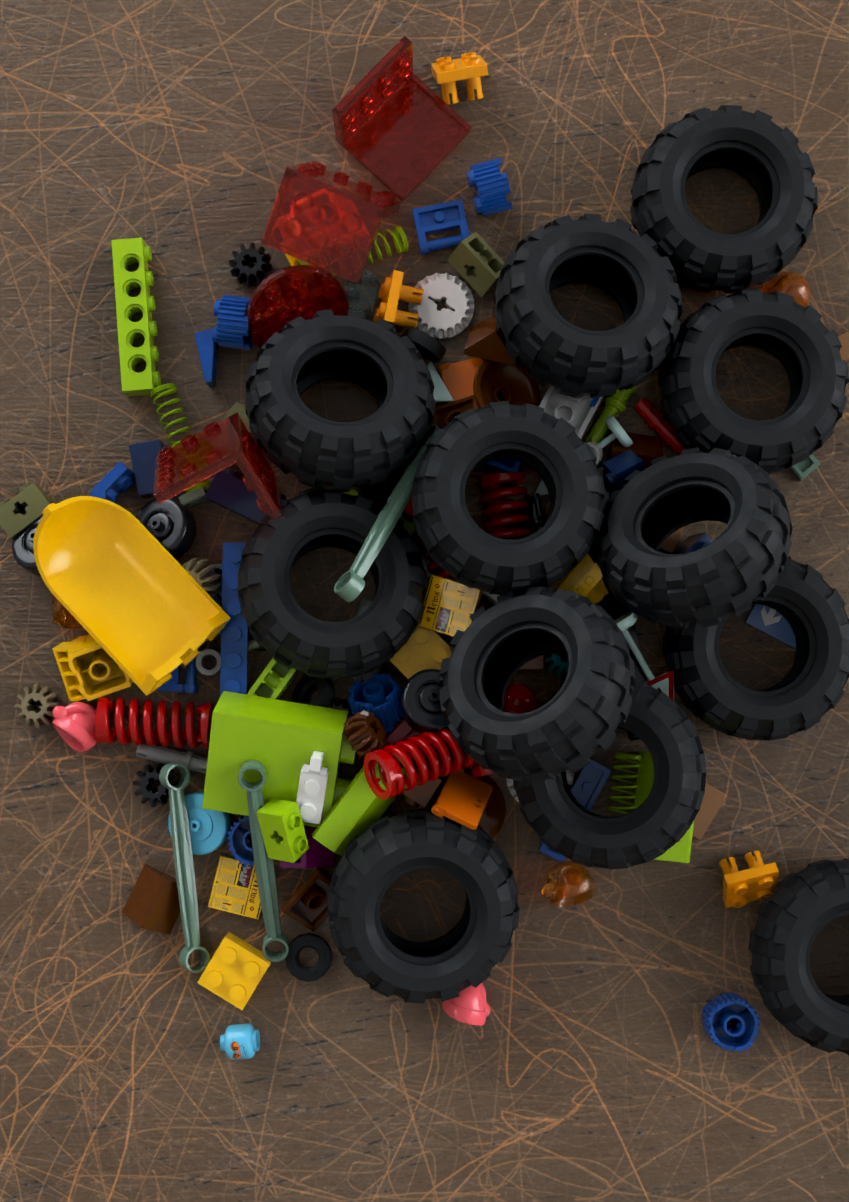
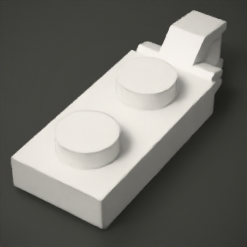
[296,751,329,824]

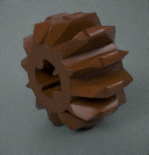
[343,710,388,757]

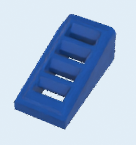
[195,329,218,388]

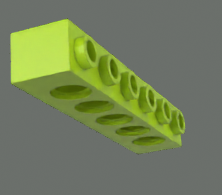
[111,238,161,397]

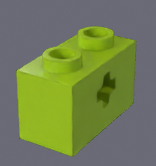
[247,657,299,700]
[256,798,309,863]

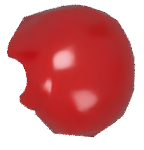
[504,683,537,714]

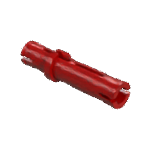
[633,397,689,455]

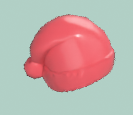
[52,702,97,752]
[442,983,491,1026]

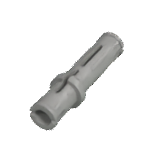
[136,743,208,774]

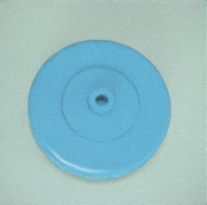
[168,791,231,855]

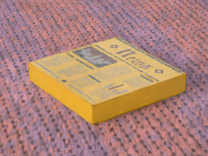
[418,575,482,637]
[208,855,262,919]

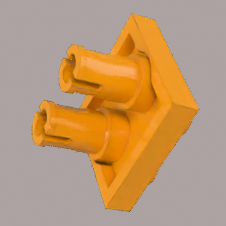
[431,52,488,105]
[373,270,424,328]
[719,851,779,908]

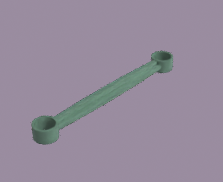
[334,424,440,602]
[238,760,289,962]
[159,763,210,973]

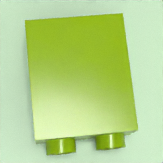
[202,691,357,827]

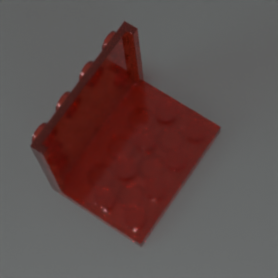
[332,36,472,202]
[261,161,402,284]
[153,412,282,520]

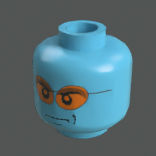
[220,1023,260,1060]

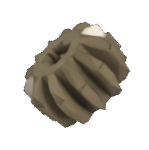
[181,558,221,598]
[14,684,61,728]

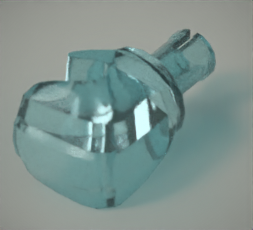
[343,270,380,316]

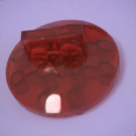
[247,265,349,349]

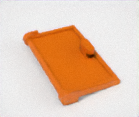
[438,357,484,404]
[431,768,493,830]

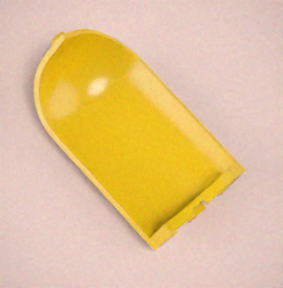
[33,496,231,696]

